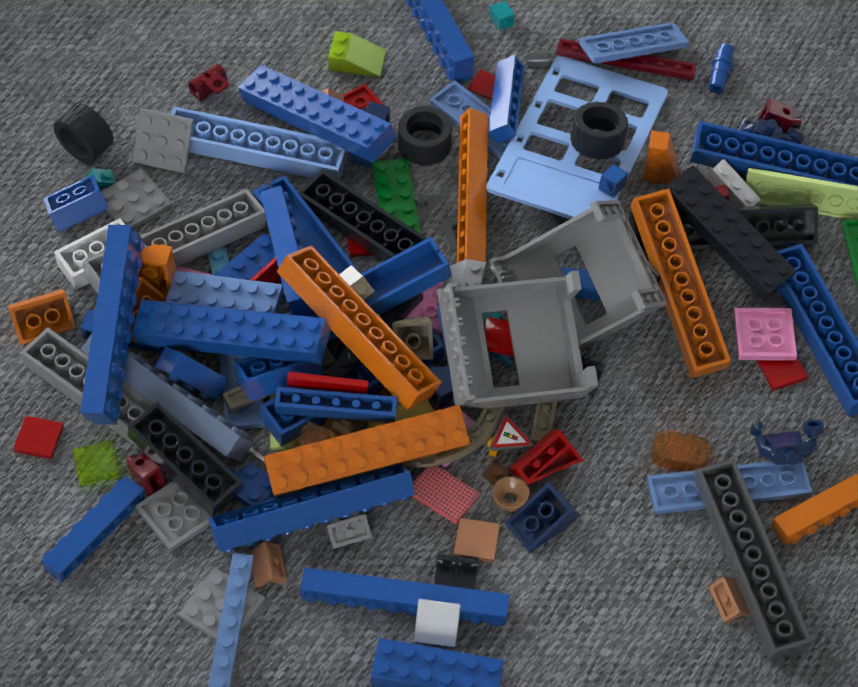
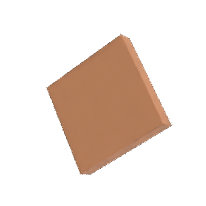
[454,518,500,563]

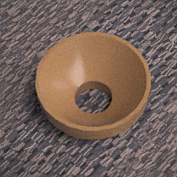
[493,476,529,511]

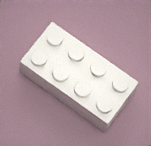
[54,218,125,290]

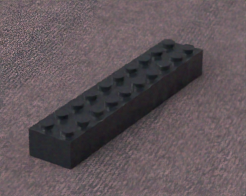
[629,204,818,251]

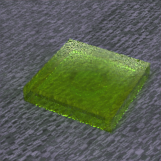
[72,440,120,486]

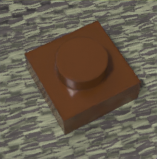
[483,461,511,485]

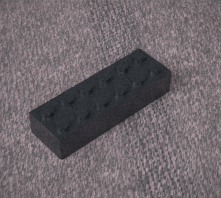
[127,401,243,517]

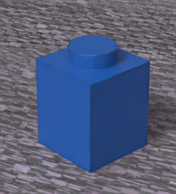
[598,164,628,198]

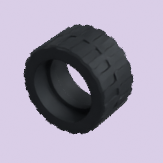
[570,101,628,160]
[53,103,114,164]
[398,106,452,166]

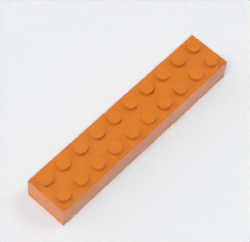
[631,189,731,378]
[277,245,442,410]
[264,405,470,497]

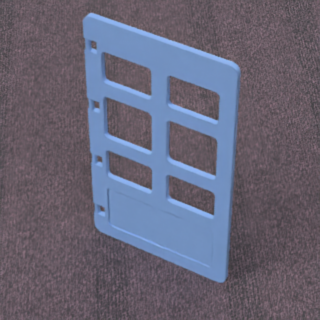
[487,56,668,219]

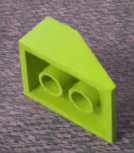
[328,31,386,78]

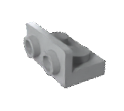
[325,512,372,549]

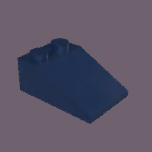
[505,482,581,552]

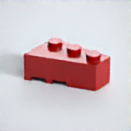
[509,429,584,484]

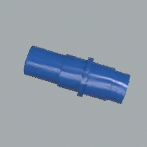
[708,43,734,94]

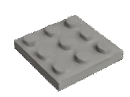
[133,108,194,173]
[102,168,172,229]
[136,481,219,552]
[178,568,266,640]

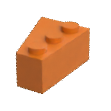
[643,130,681,184]

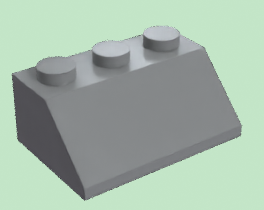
[437,259,486,315]

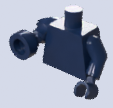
[738,119,803,144]
[428,366,464,416]
[750,420,824,465]

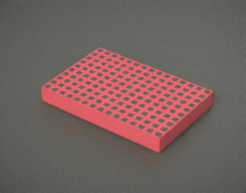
[411,466,480,524]

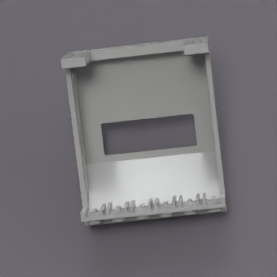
[489,200,668,349]
[437,270,598,409]

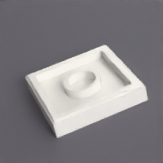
[414,599,461,647]

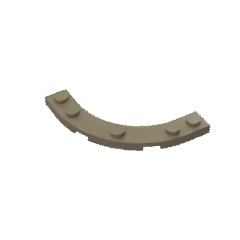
[402,407,506,468]

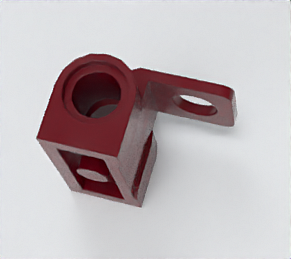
[188,64,229,101]

